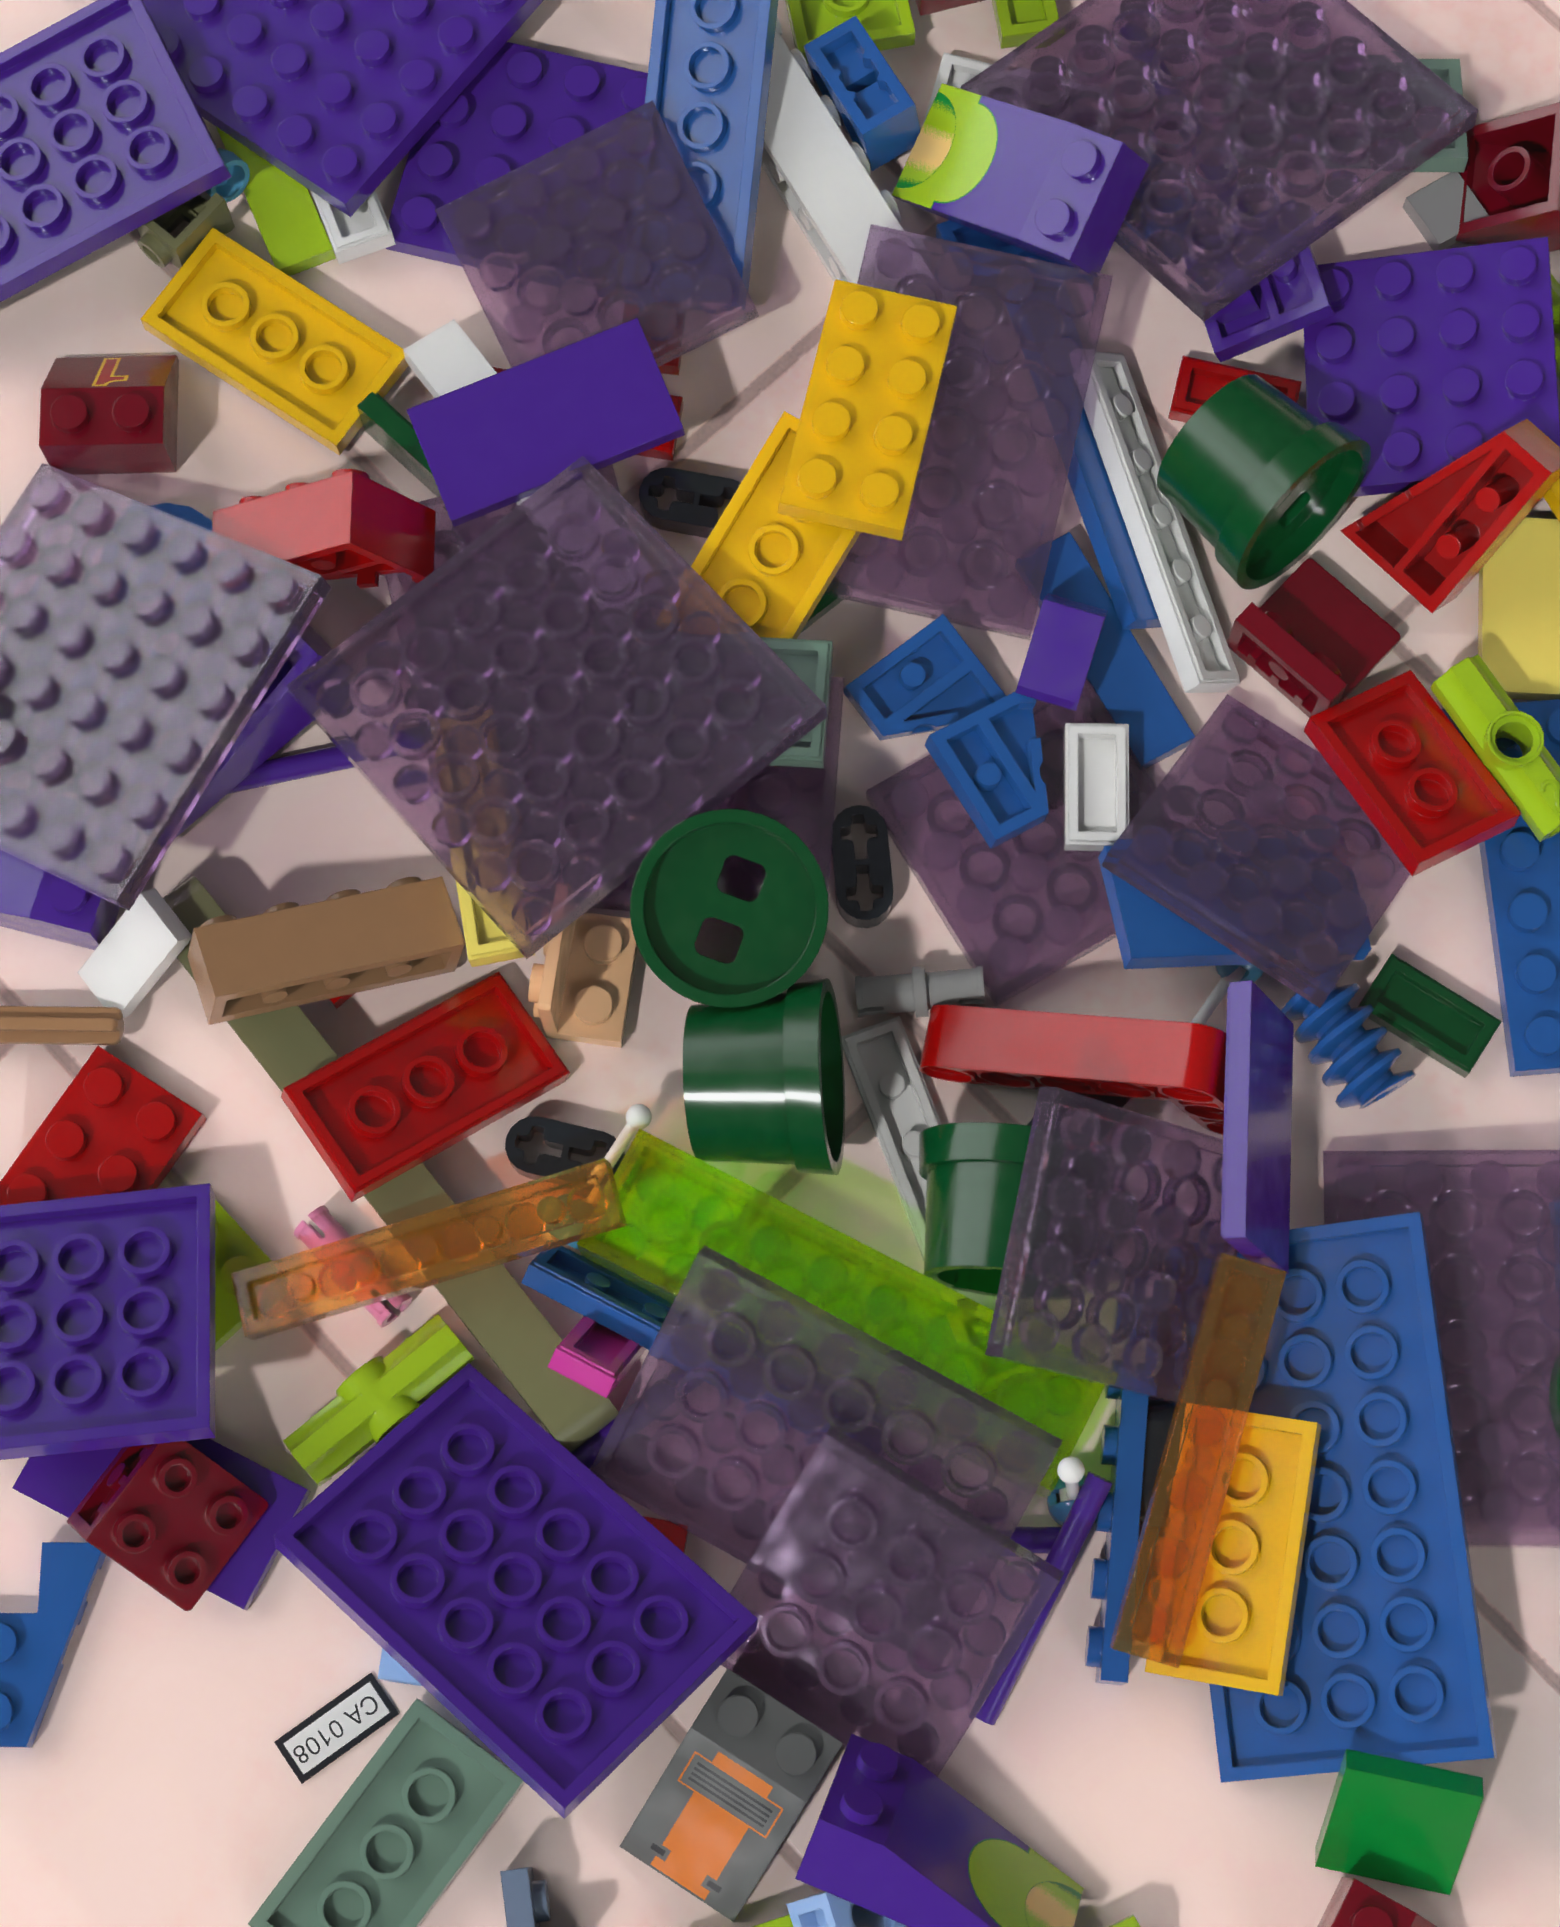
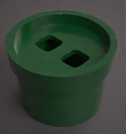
[1157,374,1371,590]
[630,809,829,1008]
[683,978,845,1175]
[919,1122,1117,1300]

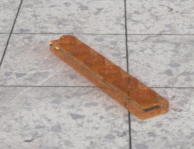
[231,1158,627,1340]
[1109,1253,1287,1668]

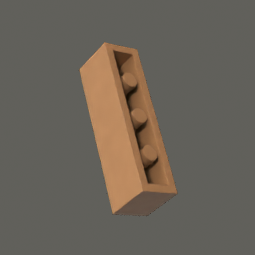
[187,876,465,1025]

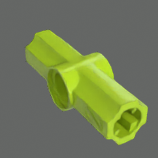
[1430,654,1560,842]
[283,1314,475,1487]

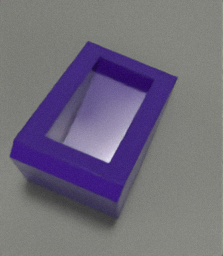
[1015,593,1108,711]

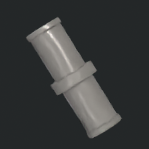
[855,966,986,1018]

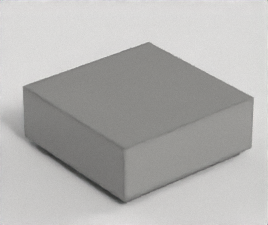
[1403,172,1489,251]

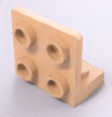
[528,884,638,1048]

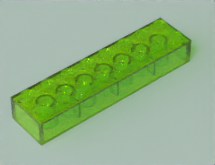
[577,1128,1112,1499]

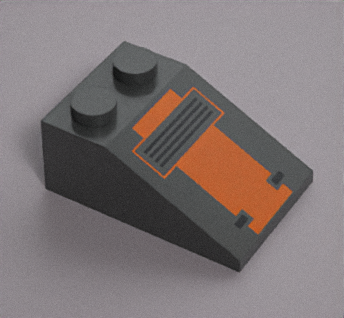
[619,1668,843,1922]

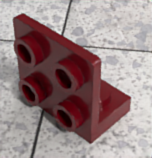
[1227,558,1401,717]
[66,1441,268,1611]

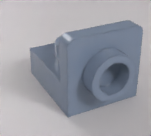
[500,1867,551,1927]

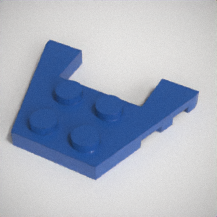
[0,1542,106,1748]

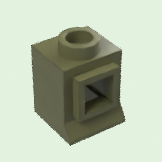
[137,192,235,269]

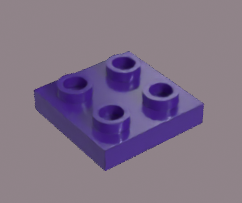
[1180,202,1335,363]

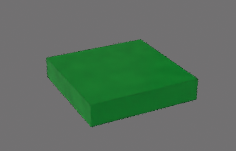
[1315,1749,1484,1895]

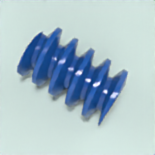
[1281,966,1416,1109]

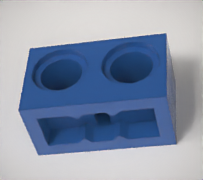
[804,15,921,171]

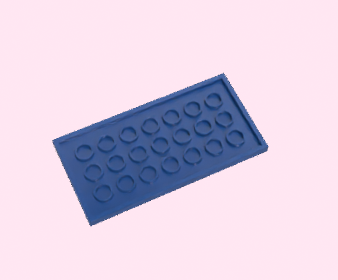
[1158,1212,1497,1783]

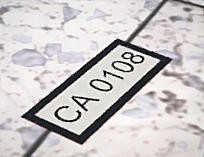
[274,1673,399,1784]

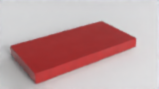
[281,972,570,1202]

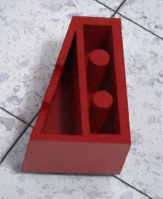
[1340,419,1560,613]
[209,469,436,597]

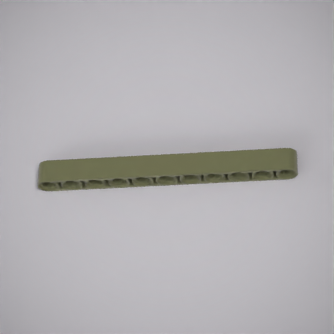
[163,875,620,1453]

